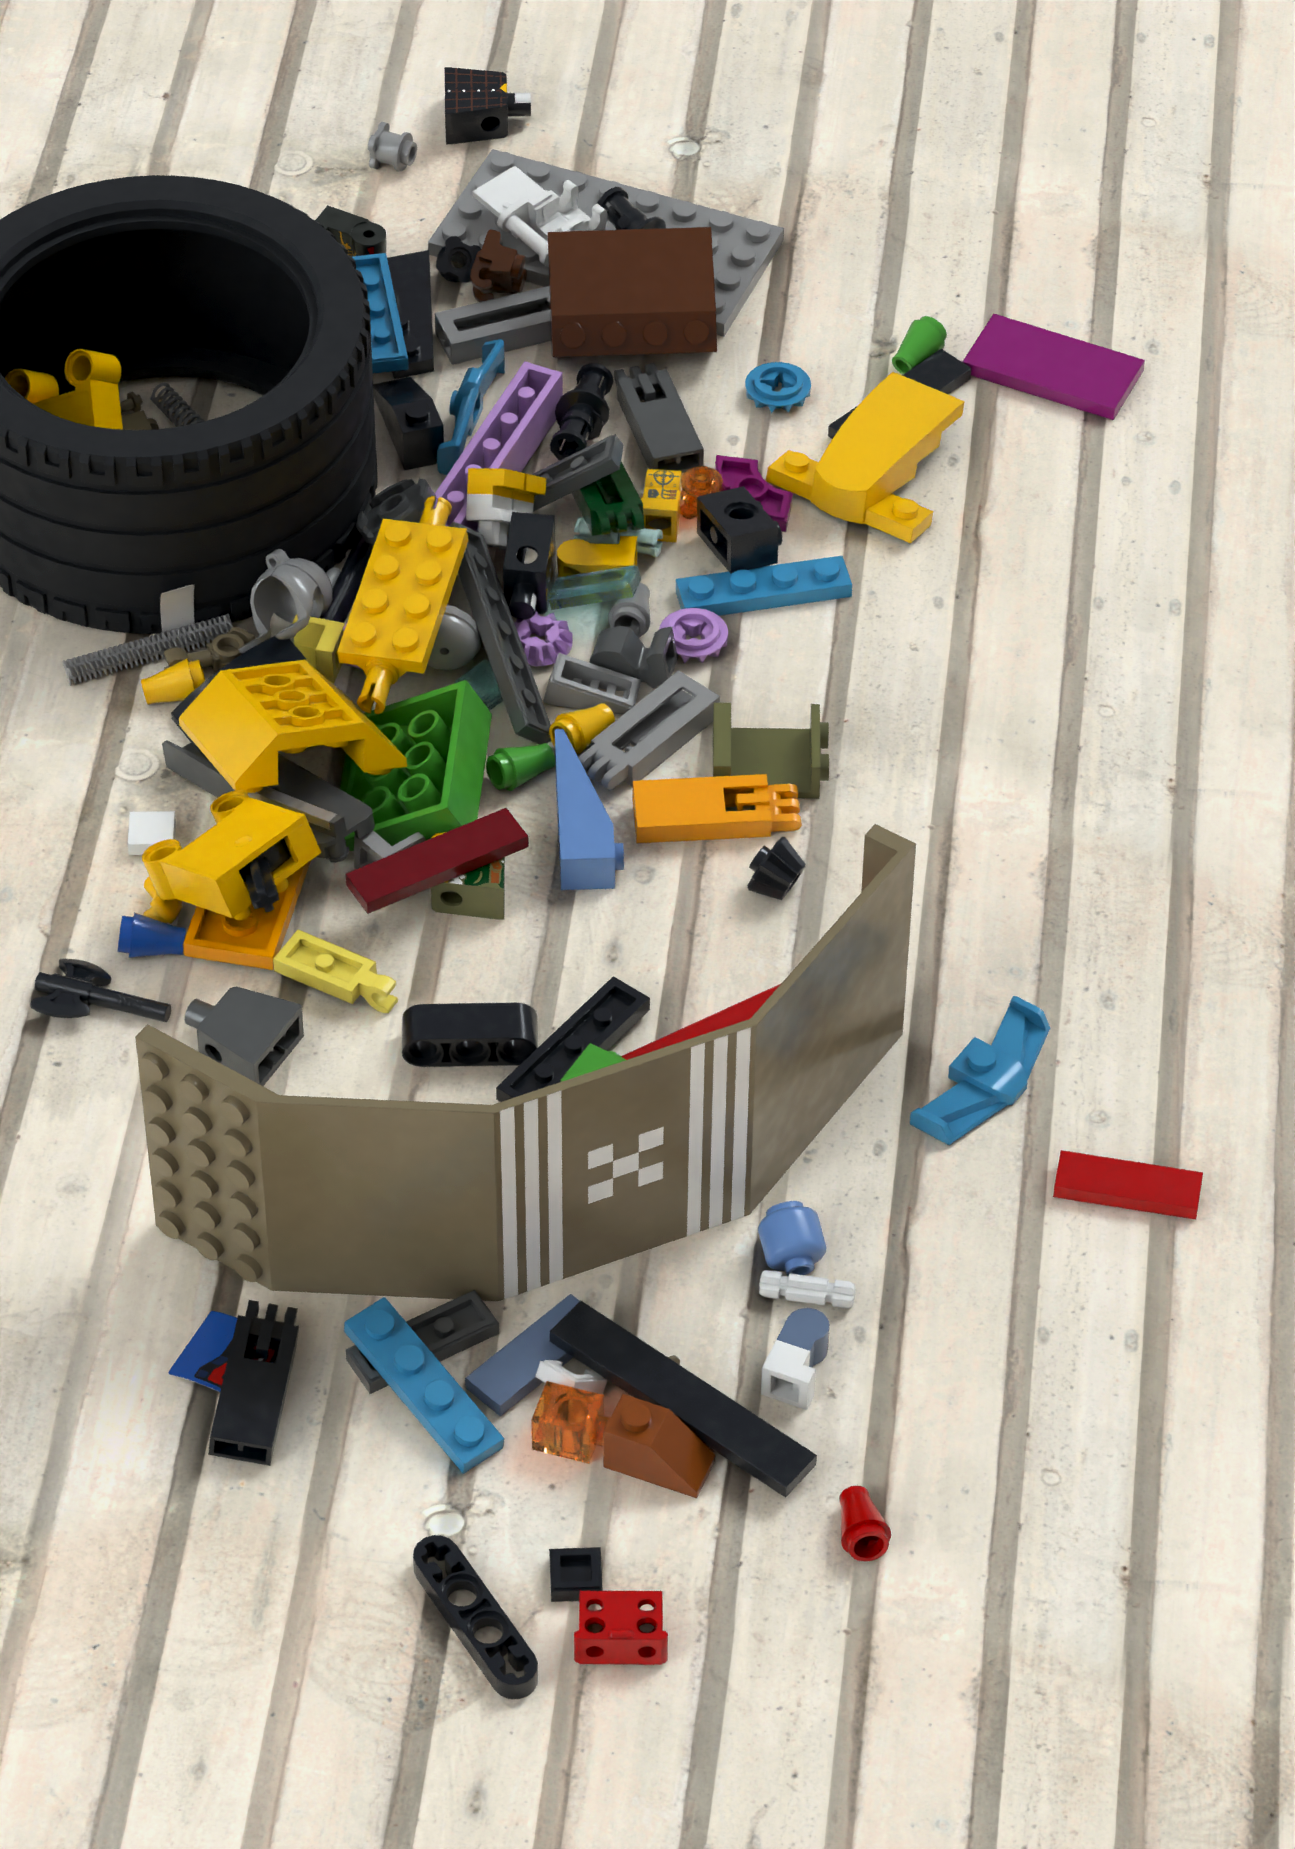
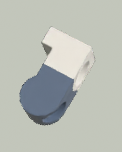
[761,1308,830,1410]

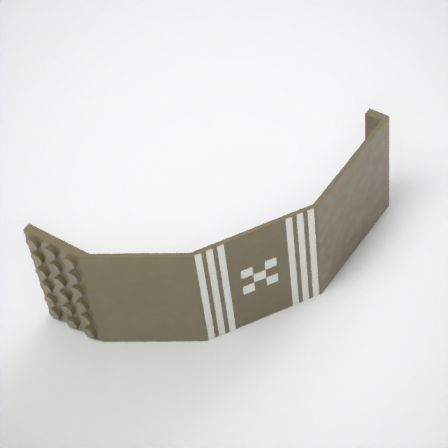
[135,824,916,1301]

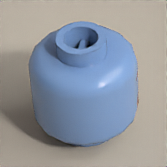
[758,1201,826,1276]

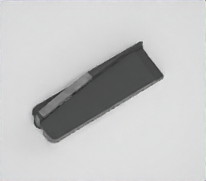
[162,740,375,863]

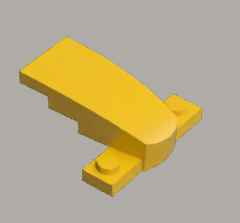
[766,372,965,543]

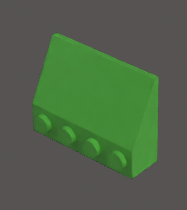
[340,680,492,851]

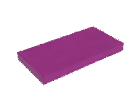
[962,313,1145,420]

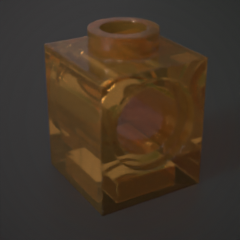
[531,1381,610,1464]

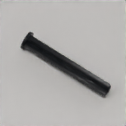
[319,533,374,623]

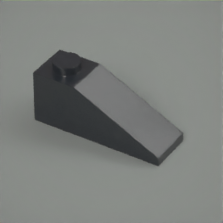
[373,377,444,471]

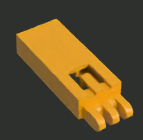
[632,774,802,844]

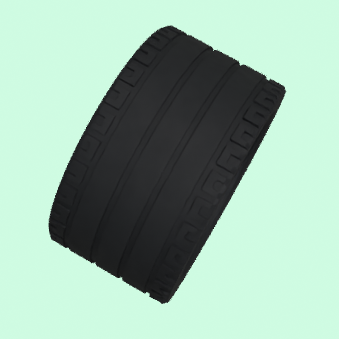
[0,175,378,634]

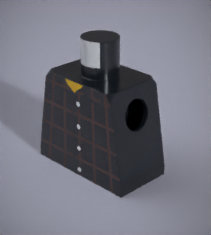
[444,67,531,145]
[503,512,556,620]

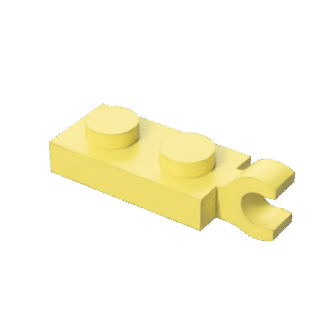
[273,930,398,1013]

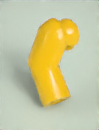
[143,876,182,924]

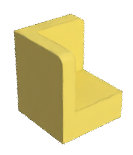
[293,615,345,684]

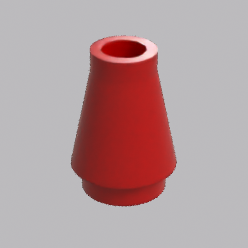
[839,1486,891,1562]

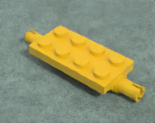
[337,496,469,714]

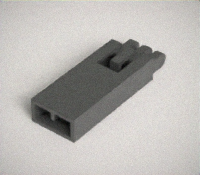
[614,363,704,473]

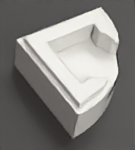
[535,1360,607,1398]

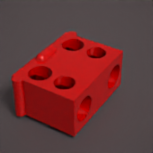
[574,1591,668,1665]

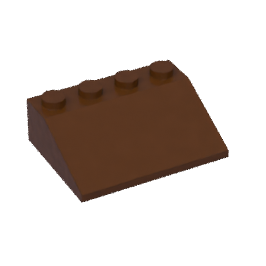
[547,227,717,357]

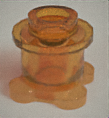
[680,466,723,519]

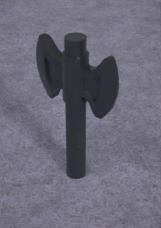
[30,959,171,1022]

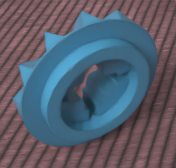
[745,362,811,413]

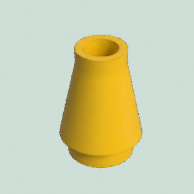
[141,658,206,705]
[549,703,615,755]

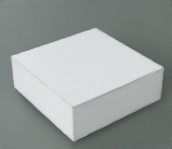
[127,811,176,855]

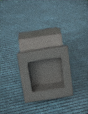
[590,626,678,688]

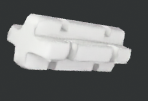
[759,1270,856,1308]

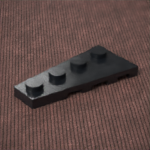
[387,250,434,379]

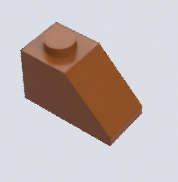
[603,1394,716,1498]

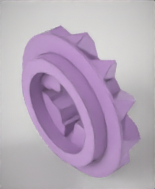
[659,608,728,663]
[514,611,572,666]

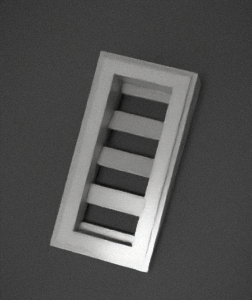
[543,653,641,714]

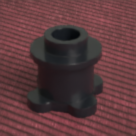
[436,236,481,283]

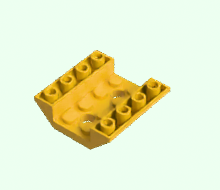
[179,659,407,793]

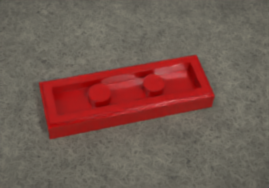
[1053,1150,1203,1220]

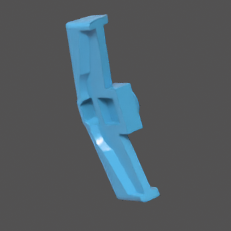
[437,339,505,475]
[910,996,1050,1145]

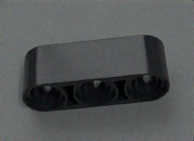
[402,1002,538,1067]

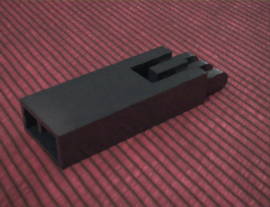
[208,1300,299,1466]

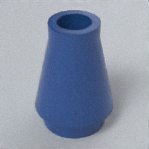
[118,912,186,958]

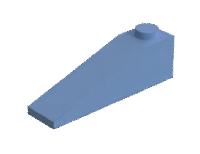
[554,729,624,890]

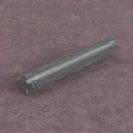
[63,614,233,686]

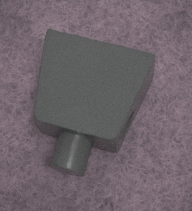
[184,986,304,1086]

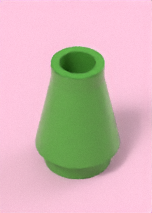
[892,316,947,374]
[486,743,555,791]

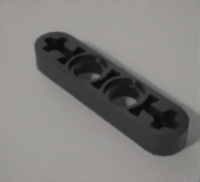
[413,1535,538,1699]

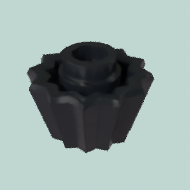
[747,837,806,900]

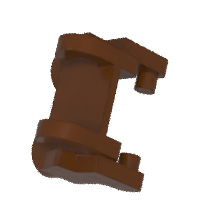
[470,229,527,302]

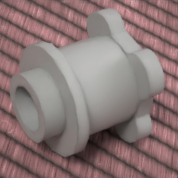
[368,122,417,171]

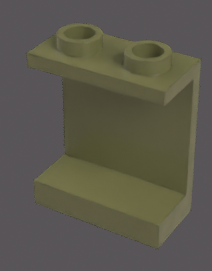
[713,703,829,799]

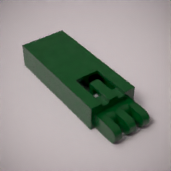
[572,462,644,536]

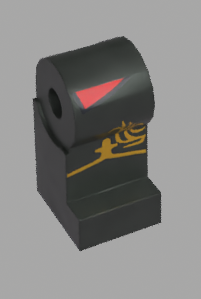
[316,205,386,257]

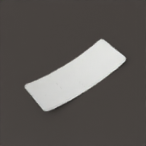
[160,585,195,633]

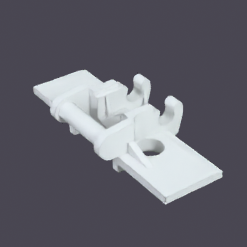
[472,166,608,267]

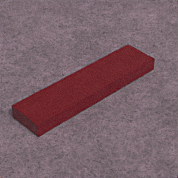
[345,808,529,914]

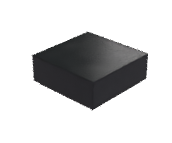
[549,1547,603,1602]

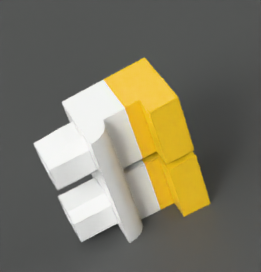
[466,468,547,551]

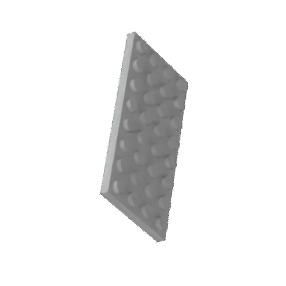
[428,149,784,337]

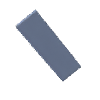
[465,1294,580,1416]

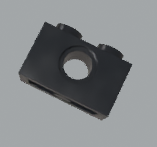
[697,486,782,574]

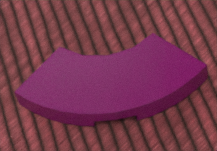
[715,455,793,532]

